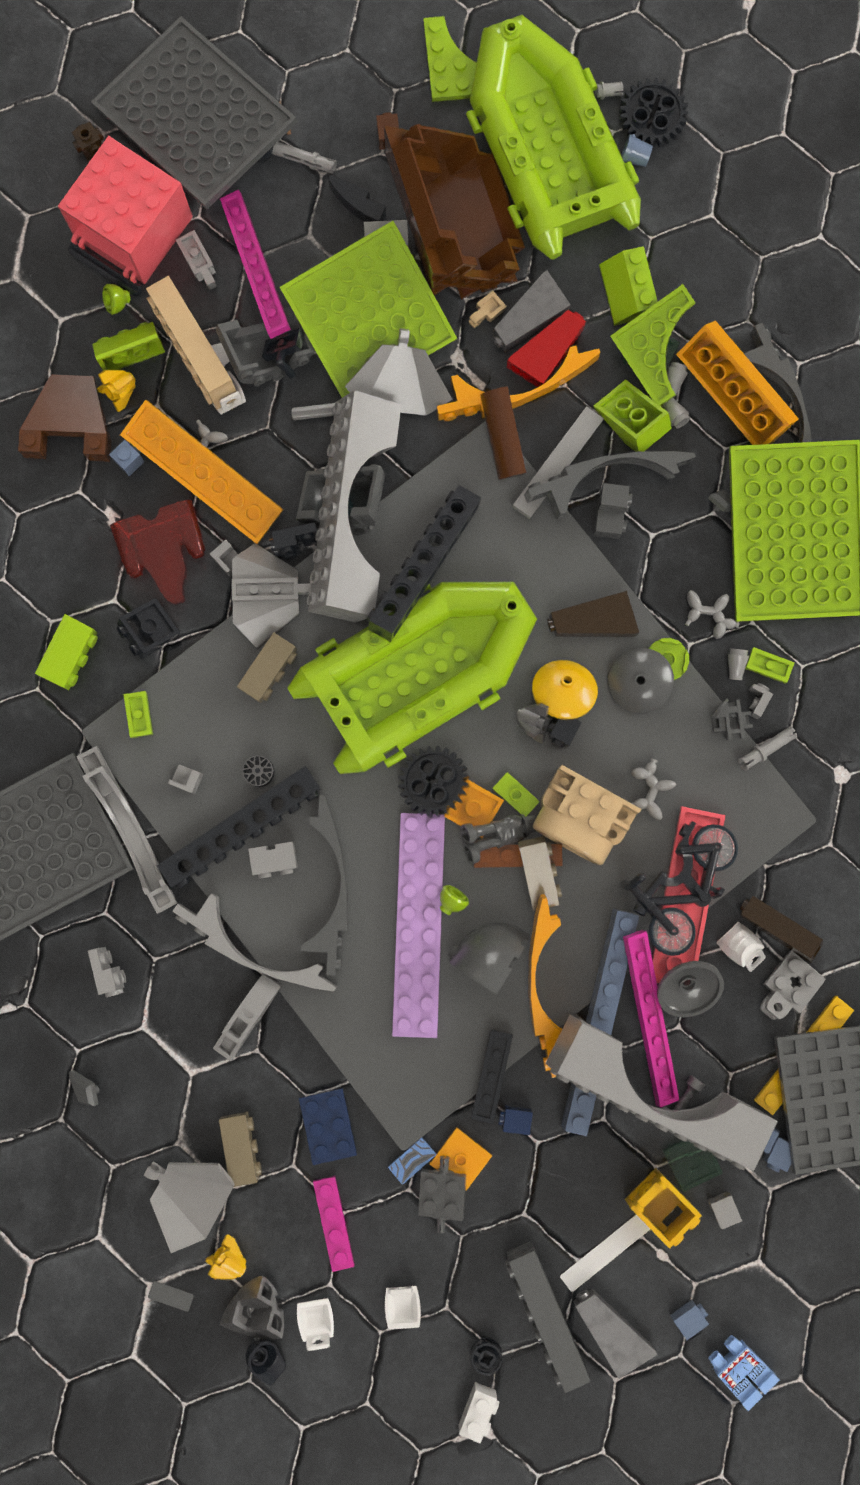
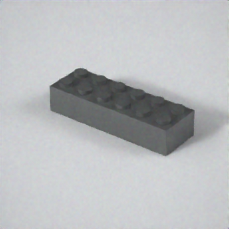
[505,1241,591,1393]

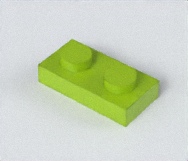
[745,647,795,684]
[123,691,153,738]

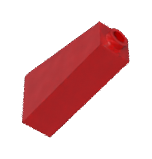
[507,310,586,388]

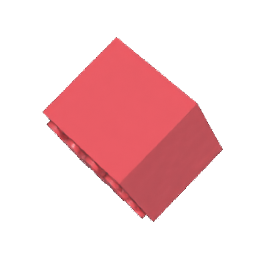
[58,136,193,285]

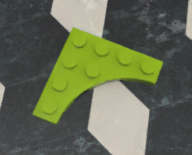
[424,16,476,102]
[610,284,695,406]

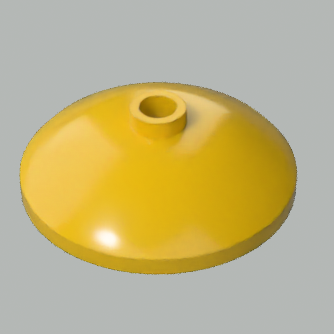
[532,660,598,720]

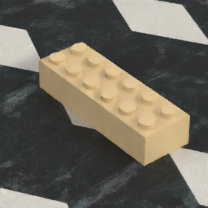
[146,276,237,410]

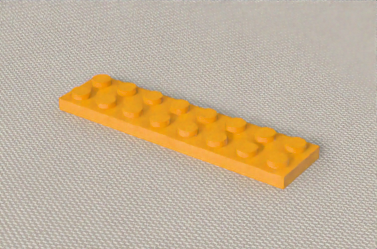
[120,400,284,544]

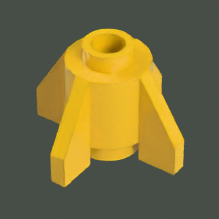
[97,370,136,412]
[205,1234,246,1279]

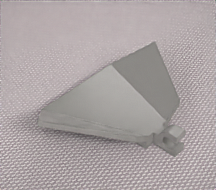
[345,328,452,416]
[232,543,312,649]
[144,1161,235,1253]

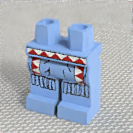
[709,1335,780,1411]

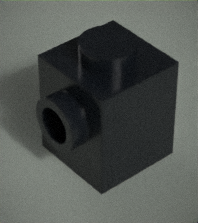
[547,718,582,748]

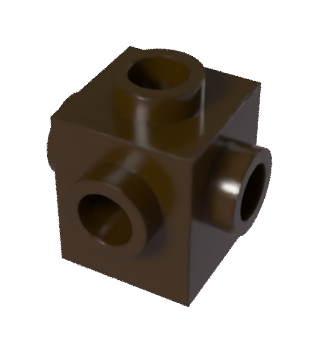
[71,121,104,161]

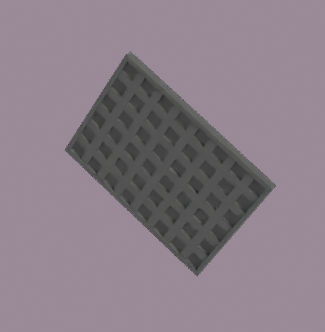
[774,1025,860,1175]

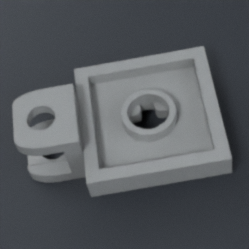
[760,950,826,1020]

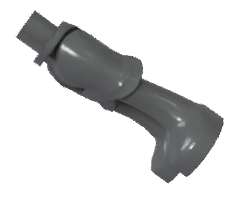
[460,814,536,864]

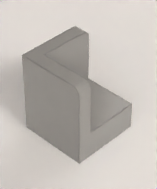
[210,540,238,577]
[168,765,204,794]
[707,1191,742,1229]

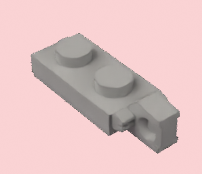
[175,230,217,290]

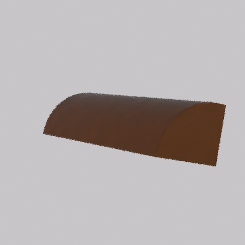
[480,386,526,480]

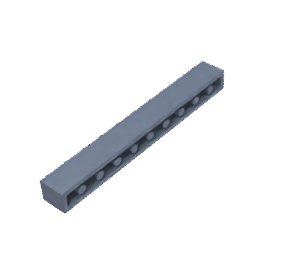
[561,908,639,1136]

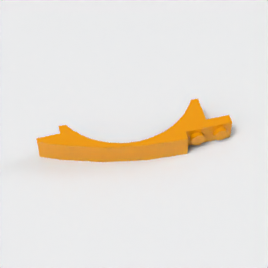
[437,346,600,421]
[528,894,562,1078]

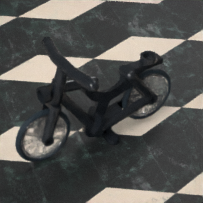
[620,821,738,956]

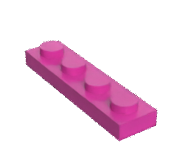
[313,1176,355,1272]

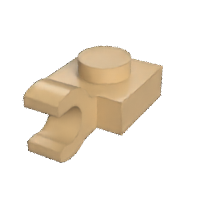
[469,291,507,328]

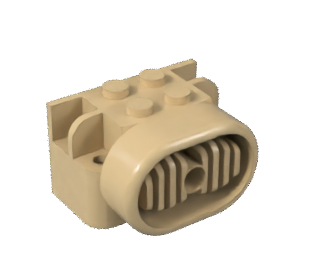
[533,765,641,865]

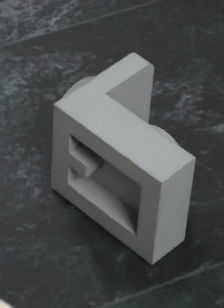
[748,683,773,719]

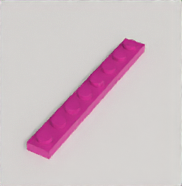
[220,189,291,339]
[623,930,679,1108]

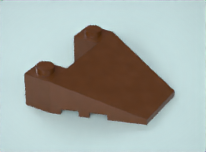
[18,374,111,462]

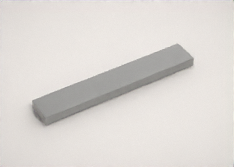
[512,406,604,520]

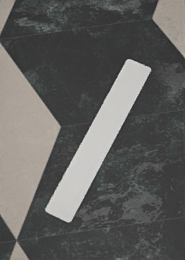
[560,1209,674,1292]

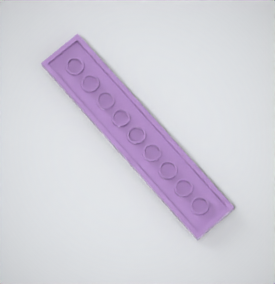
[392,813,445,1038]

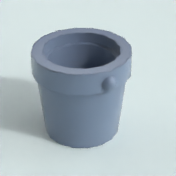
[621,134,653,167]

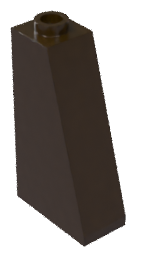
[547,591,639,637]
[740,896,823,963]

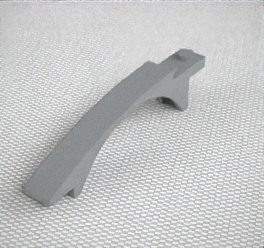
[77,746,177,914]
[172,893,338,992]

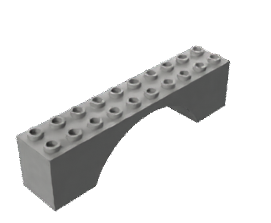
[307,390,401,623]
[545,1015,778,1171]

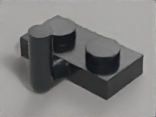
[262,328,305,379]

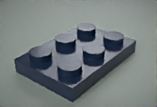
[299,1088,357,1165]

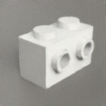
[458,1382,499,1443]

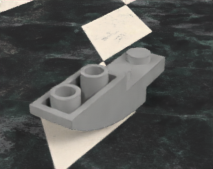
[213,973,282,1061]

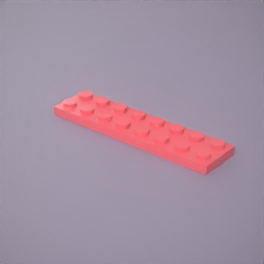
[652,807,725,984]

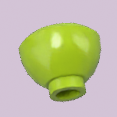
[102,284,130,315]
[440,885,469,915]

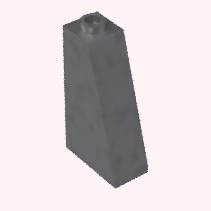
[493,270,571,353]
[574,1289,657,1379]

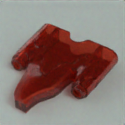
[110,500,205,605]

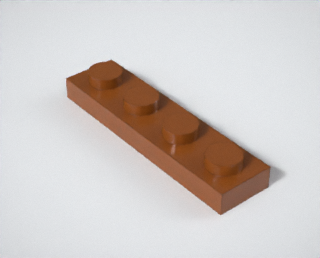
[474,844,563,868]

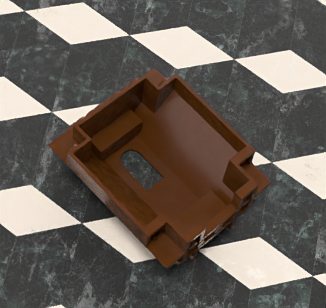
[384,124,525,299]

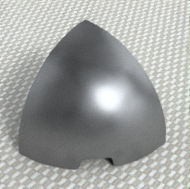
[220,1276,284,1339]

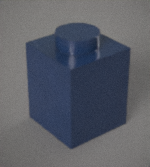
[499,1106,533,1135]

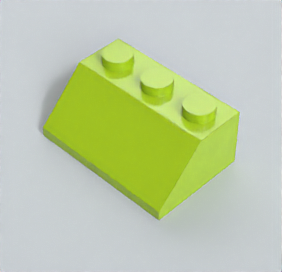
[599,246,658,326]
[92,322,165,371]
[35,614,98,690]

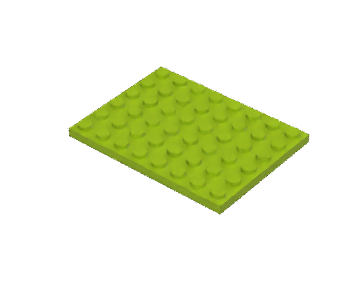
[729,440,860,622]

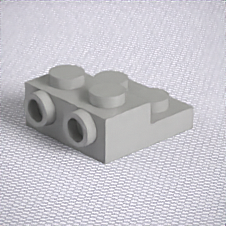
[88,947,126,997]

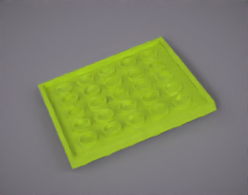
[280,221,457,398]

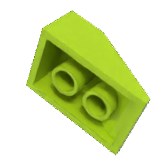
[594,380,672,452]

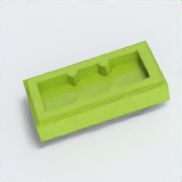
[492,772,540,817]

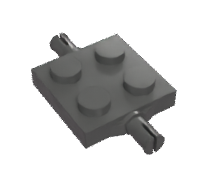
[418,1156,467,1233]

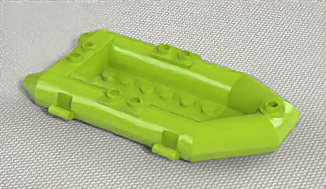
[466,15,641,260]
[287,582,537,774]

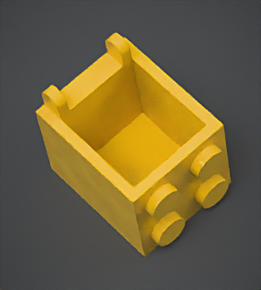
[625,1168,702,1249]

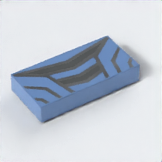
[388,1137,436,1185]

